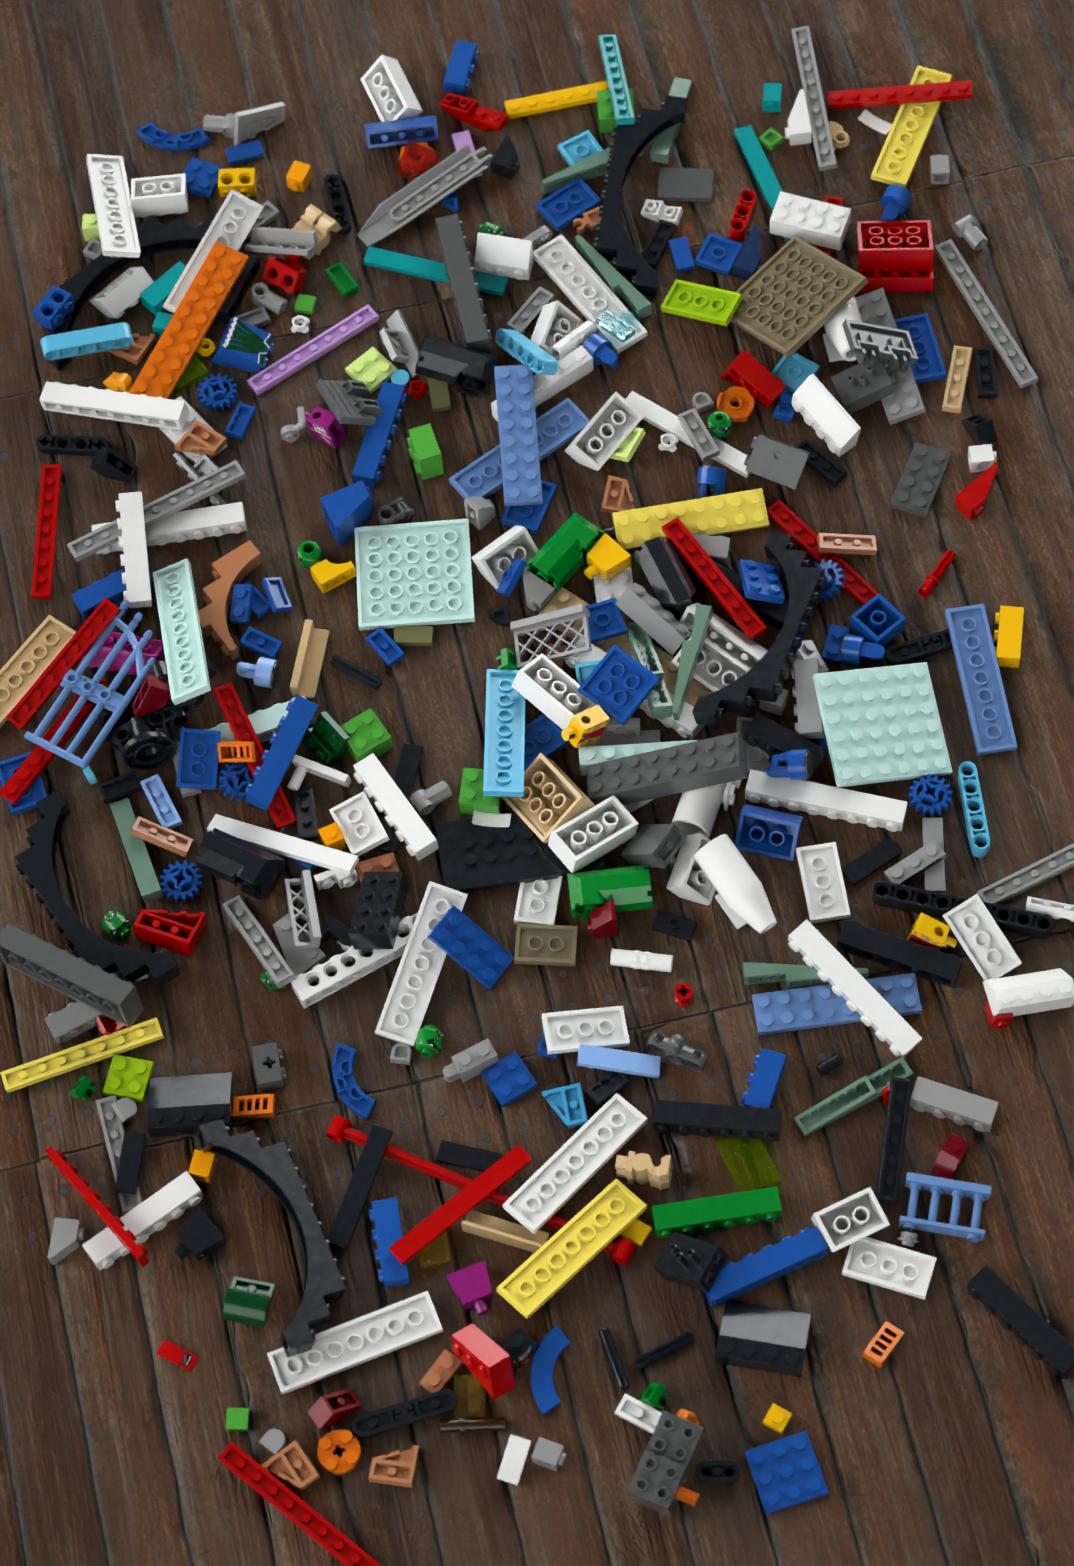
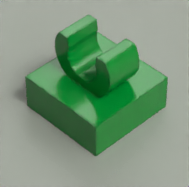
[496,647,519,670]
[68,1076,97,1101]
[640,1383,669,1409]

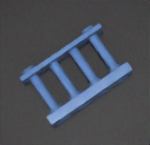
[899,1172,992,1242]

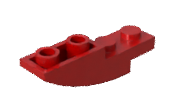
[439,92,510,132]

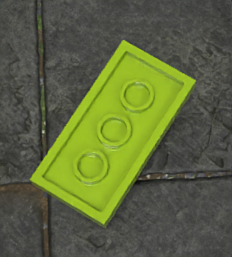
[660,279,743,326]

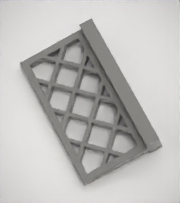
[510,604,592,669]

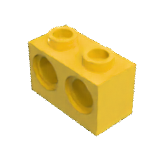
[218,168,257,198]

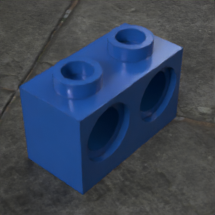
[32,285,74,331]

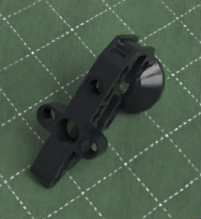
[98,655,217,770]

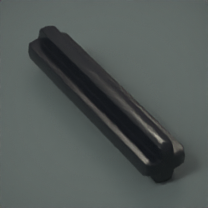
[330,655,381,690]
[599,1328,629,1390]
[634,1332,694,1370]

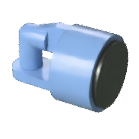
[236,657,280,689]

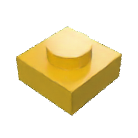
[763,1403,792,1434]

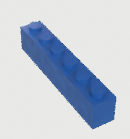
[351,381,408,489]
[244,695,318,811]
[704,1226,828,1308]

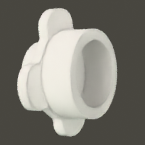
[291,315,310,333]
[658,433,679,452]

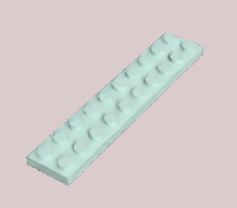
[153,558,211,705]

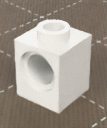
[967,444,997,473]

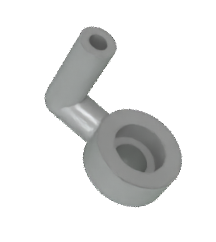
[281,406,306,442]

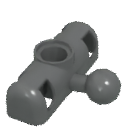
[646,1032,708,1073]

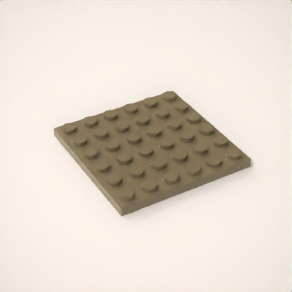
[730,236,868,358]

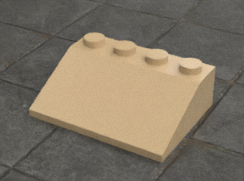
[502,753,596,843]

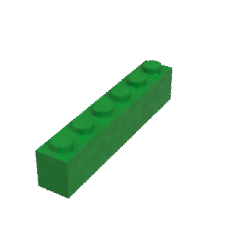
[651,1186,782,1238]

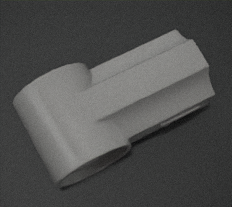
[203,114,235,138]
[952,215,988,251]
[252,283,288,314]
[409,780,452,816]

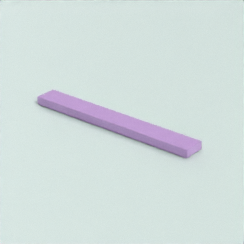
[247,304,379,396]

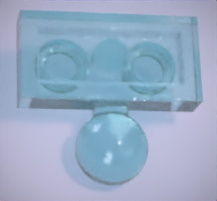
[595,310,636,342]

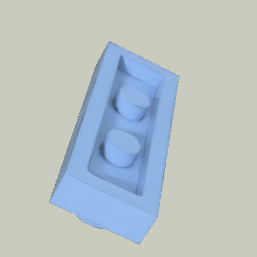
[140,774,182,830]

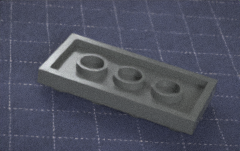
[890,442,952,518]

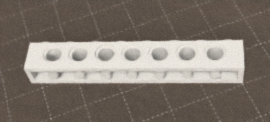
[291,913,418,1009]

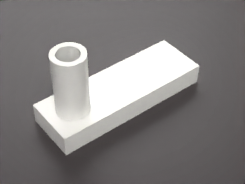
[287,754,351,791]

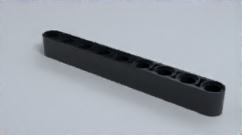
[873,881,1053,939]

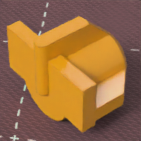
[103,372,132,392]

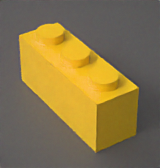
[993,605,1024,668]

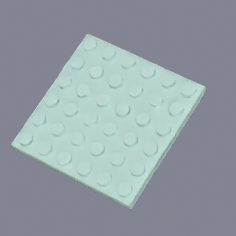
[354,519,475,631]
[812,662,953,787]

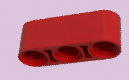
[729,189,757,242]

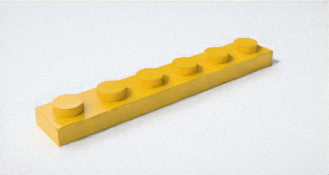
[504,81,609,119]

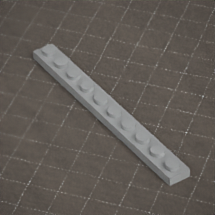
[791,25,837,172]
[934,239,1038,389]
[67,460,246,562]

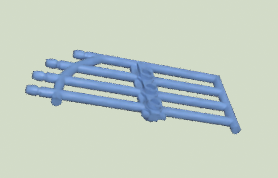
[24,600,156,769]

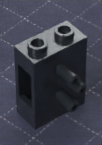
[654,1232,729,1293]

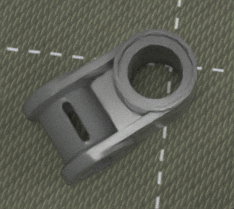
[378,497,415,525]

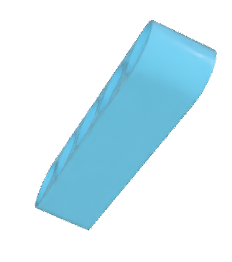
[40,322,133,360]
[495,328,558,375]
[957,761,990,858]

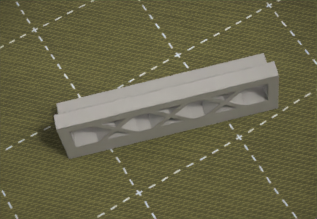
[244,226,319,256]
[284,870,321,949]

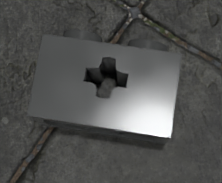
[252,1042,287,1092]

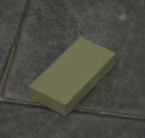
[428,378,451,412]
[393,625,433,646]

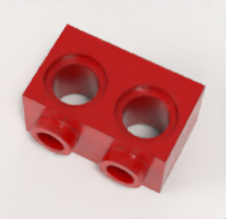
[262,256,307,294]

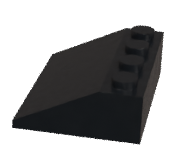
[147,1072,233,1137]
[716,1300,811,1377]

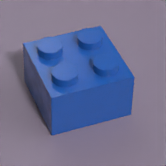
[850,593,906,647]

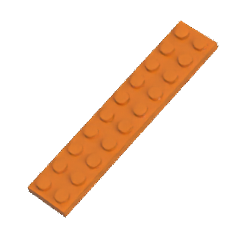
[129,241,249,399]

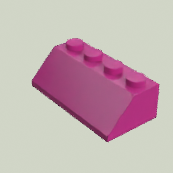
[81,631,165,676]

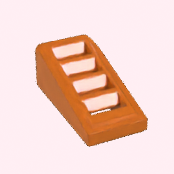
[217,741,256,762]
[233,1094,276,1118]
[863,1321,904,1368]

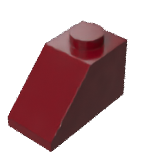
[132,674,171,717]
[587,901,617,939]
[929,1133,970,1179]
[308,1388,361,1430]

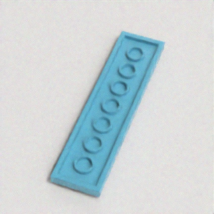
[483,669,525,797]

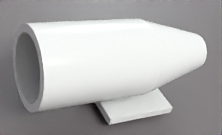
[823,295,862,362]
[671,779,742,838]
[694,834,777,934]

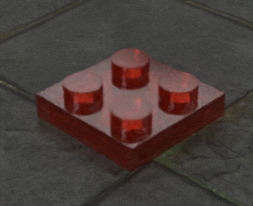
[395,140,442,181]

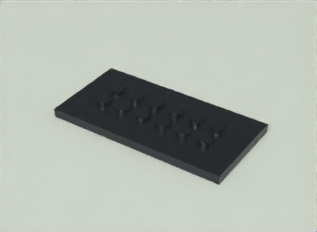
[435,811,605,893]

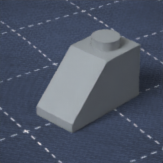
[464,496,496,531]
[522,569,555,613]
[47,1218,85,1265]

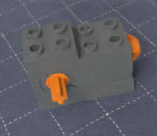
[627,1409,706,1518]

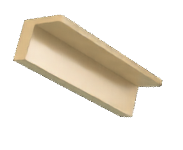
[290,619,330,699]
[461,1210,549,1253]

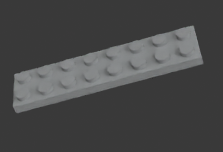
[855,287,926,425]

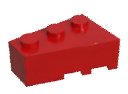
[721,349,786,408]
[133,909,208,957]
[451,1323,515,1400]

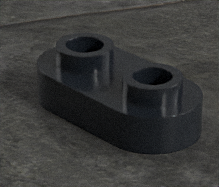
[696,1460,740,1484]

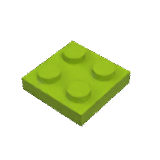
[103,1054,154,1102]

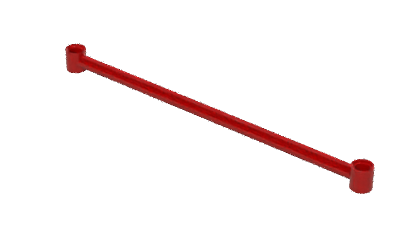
[325,1115,636,1266]

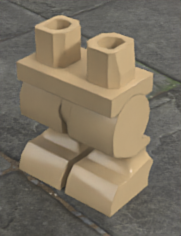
[292,204,342,260]
[615,1151,673,1190]

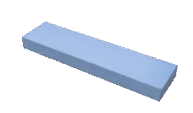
[577,1044,661,1078]

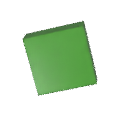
[758,128,784,152]
[294,294,317,315]
[226,1408,250,1431]

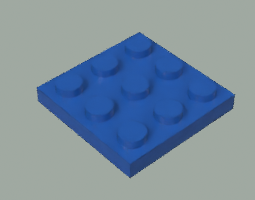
[578,644,661,726]
[744,1431,829,1515]

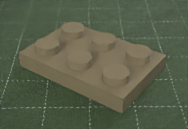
[514,923,578,966]

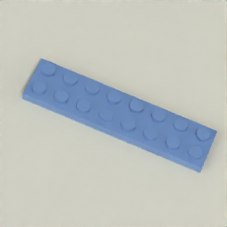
[494,365,543,506]
[449,398,590,499]
[945,604,1018,755]
[752,973,922,1035]

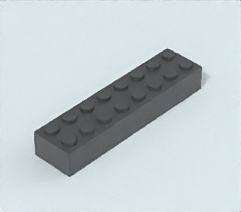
[435,214,493,354]
[587,732,748,805]
[0,924,144,1028]

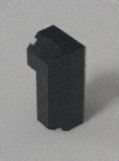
[415,335,497,397]
[634,537,697,621]
[195,828,287,899]

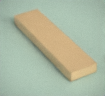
[942,345,973,414]

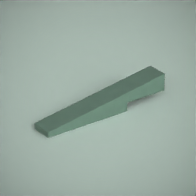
[650,77,692,164]
[542,147,643,195]
[575,235,652,321]
[672,605,713,720]
[625,622,673,719]
[110,798,163,903]
[743,962,869,989]
[794,1057,914,1136]

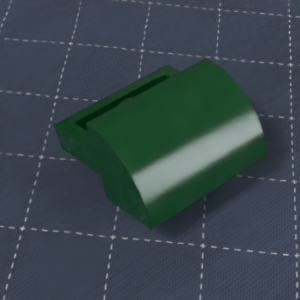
[301,711,350,767]
[223,1276,275,1327]

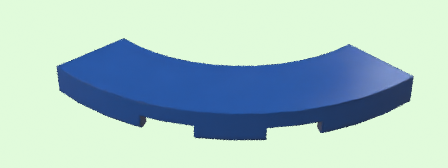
[137,122,211,151]
[332,1042,377,1121]
[531,1326,570,1416]

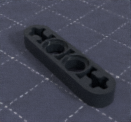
[324,174,352,235]
[36,434,109,456]

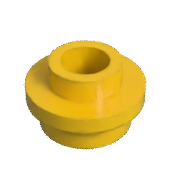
[197,338,215,356]

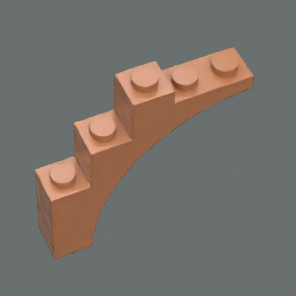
[198,540,263,660]

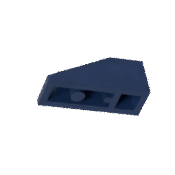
[733,224,761,281]

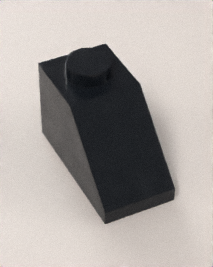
[490,135,520,179]
[961,413,998,445]
[89,447,137,483]

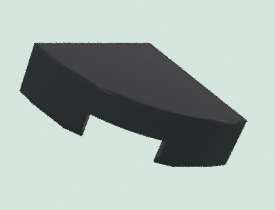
[488,607,511,627]

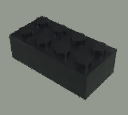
[348,871,408,950]

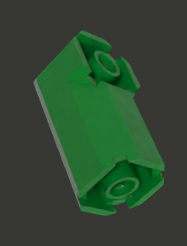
[526,512,605,593]
[567,865,653,921]

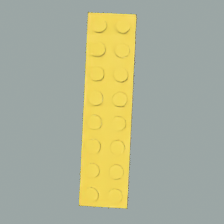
[871,65,952,188]
[612,488,769,550]
[497,1178,647,1319]

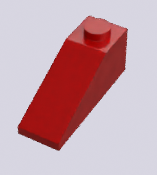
[954,462,998,520]

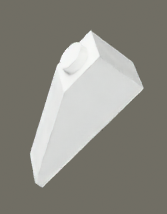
[784,89,812,146]

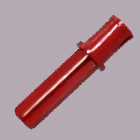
[918,550,956,598]

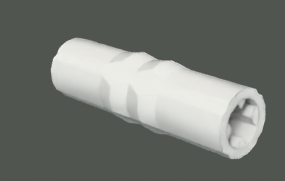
[549,321,597,361]
[610,948,673,973]

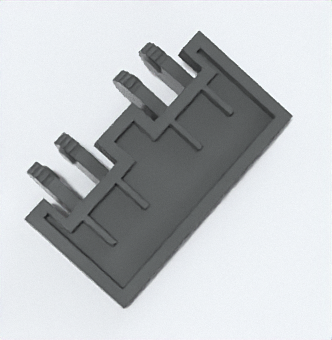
[842,319,918,372]
[316,380,382,426]

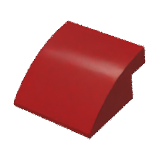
[857,220,934,292]

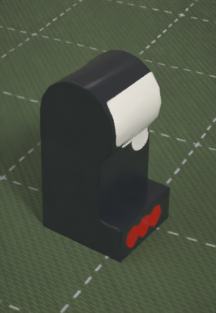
[320,915,353,951]

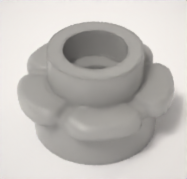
[898,1231,919,1247]

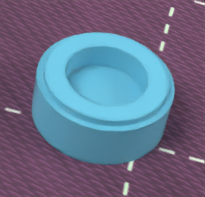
[391,370,410,387]
[82,765,98,785]

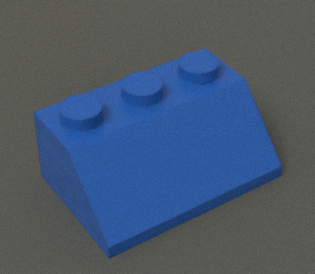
[735,804,803,861]

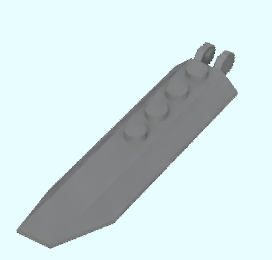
[357,144,493,247]

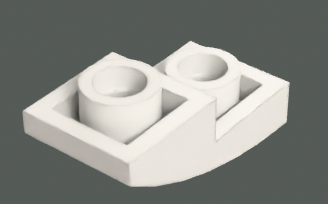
[641,199,683,226]
[314,869,358,890]
[497,1434,531,1485]

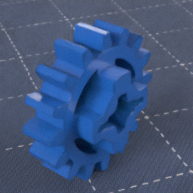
[197,373,238,412]
[811,559,846,602]
[218,762,254,803]
[908,774,952,817]
[159,860,203,903]

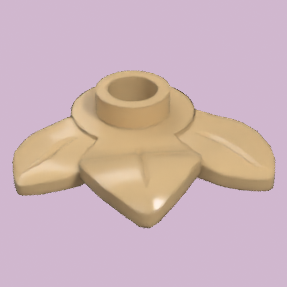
[828,121,850,151]

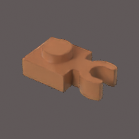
[573,207,601,234]

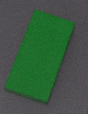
[325,261,360,298]

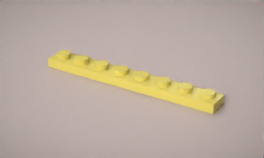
[0,1017,164,1093]

